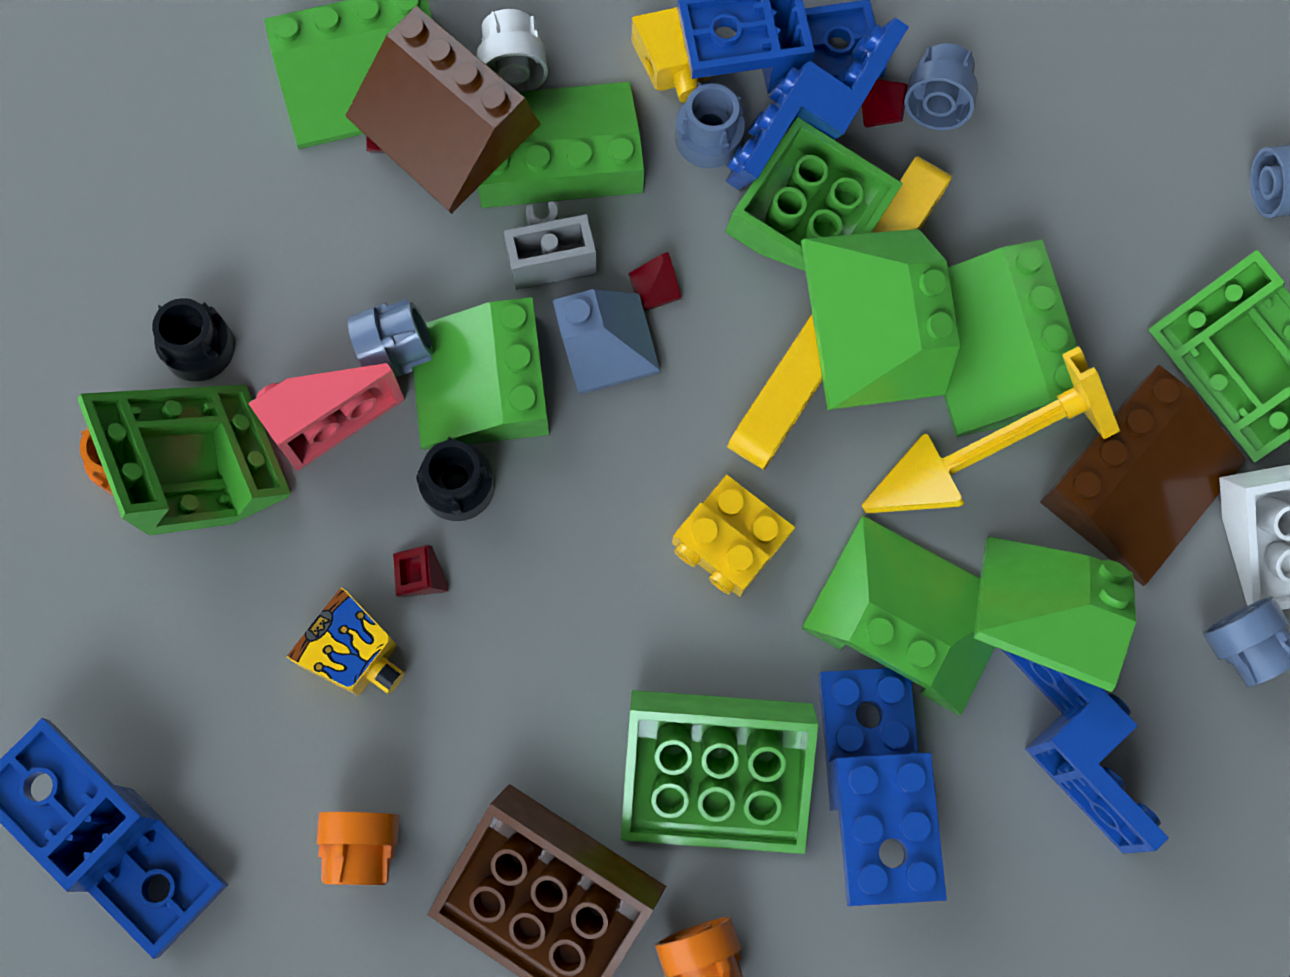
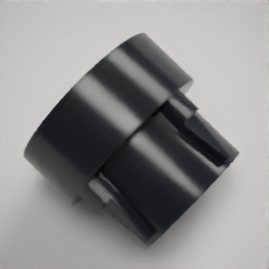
[152,298,235,381]
[416,437,495,521]

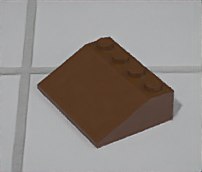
[345,6,541,214]
[1040,365,1247,586]
[427,784,667,977]

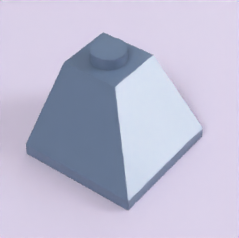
[552,289,661,395]

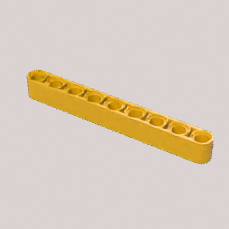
[727,155,953,470]

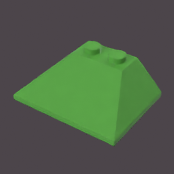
[801,229,960,410]
[1148,249,1290,463]
[77,384,291,536]
[801,515,995,716]
[974,536,1136,692]

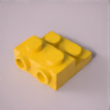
[672,474,795,597]

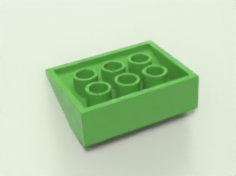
[264,0,432,149]
[478,82,644,208]
[944,239,1077,437]
[621,690,818,854]

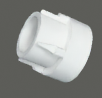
[477,9,548,92]

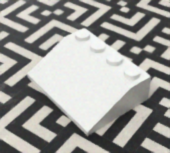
[1219,465,1290,610]

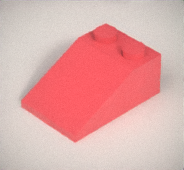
[248,363,405,471]

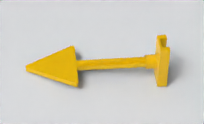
[862,346,1120,513]

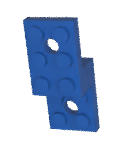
[677,0,887,94]
[725,17,909,190]
[1001,649,1169,854]
[818,668,947,906]
[0,718,228,959]

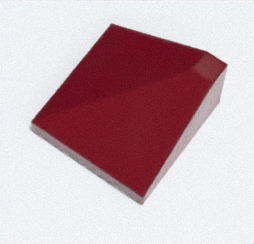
[862,80,908,128]
[628,252,681,311]
[393,545,449,597]

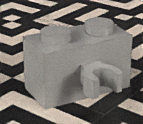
[503,201,597,290]

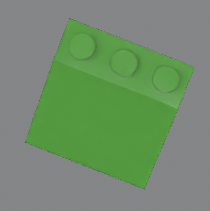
[725,117,903,272]
[413,297,549,450]

